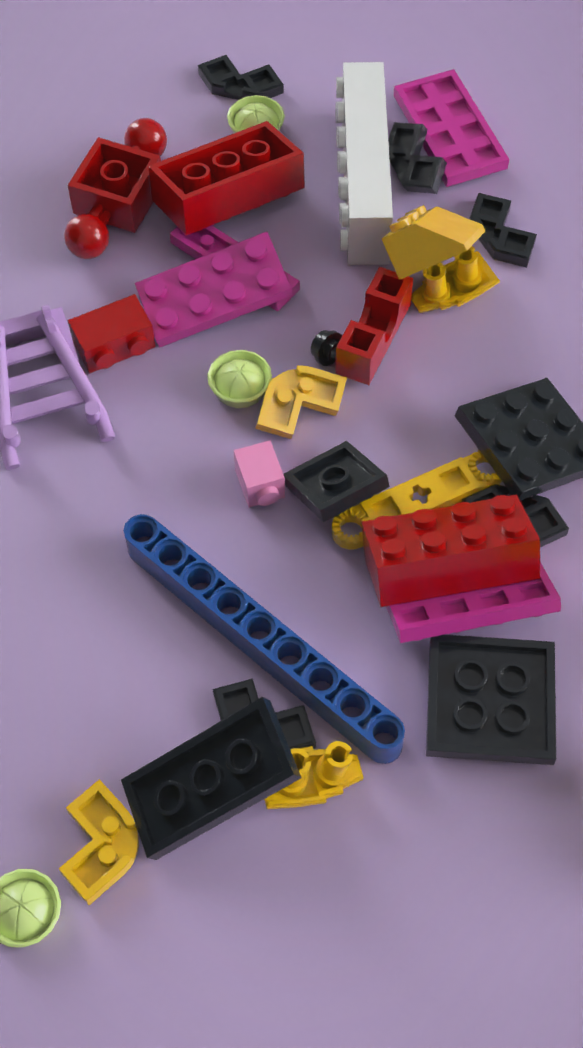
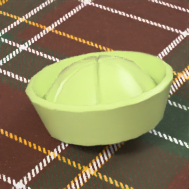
[227,95,285,133]
[207,350,272,408]
[0,869,61,948]

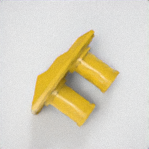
[411,246,500,313]
[264,741,364,809]

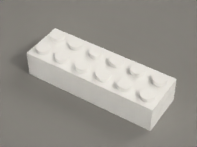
[335,62,393,265]

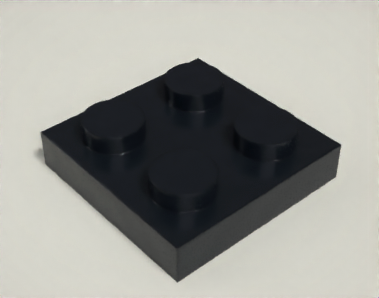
[283,441,390,522]

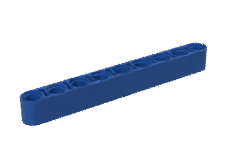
[123,514,405,764]

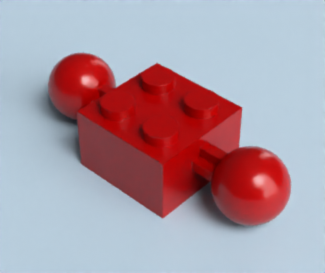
[64,118,167,259]

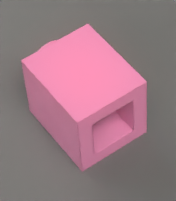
[234,440,285,508]

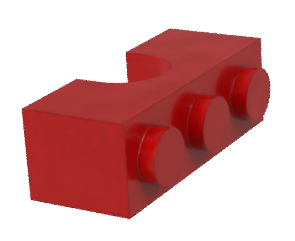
[335,266,413,386]

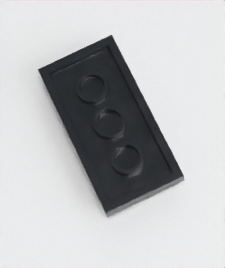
[121,697,302,860]

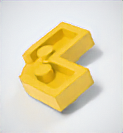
[255,365,347,439]
[59,779,139,906]

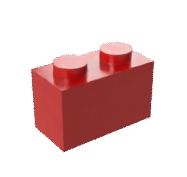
[68,294,156,374]

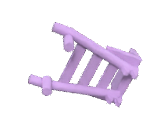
[0,304,115,470]

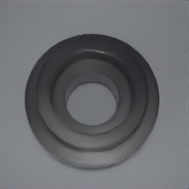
[311,330,342,366]

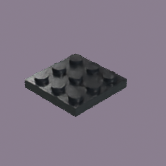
[454,378,583,500]
[426,635,556,765]

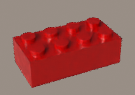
[148,121,305,235]
[361,494,540,607]

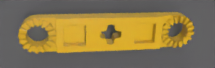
[332,449,502,550]

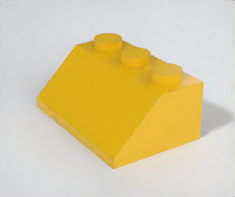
[381,205,485,280]

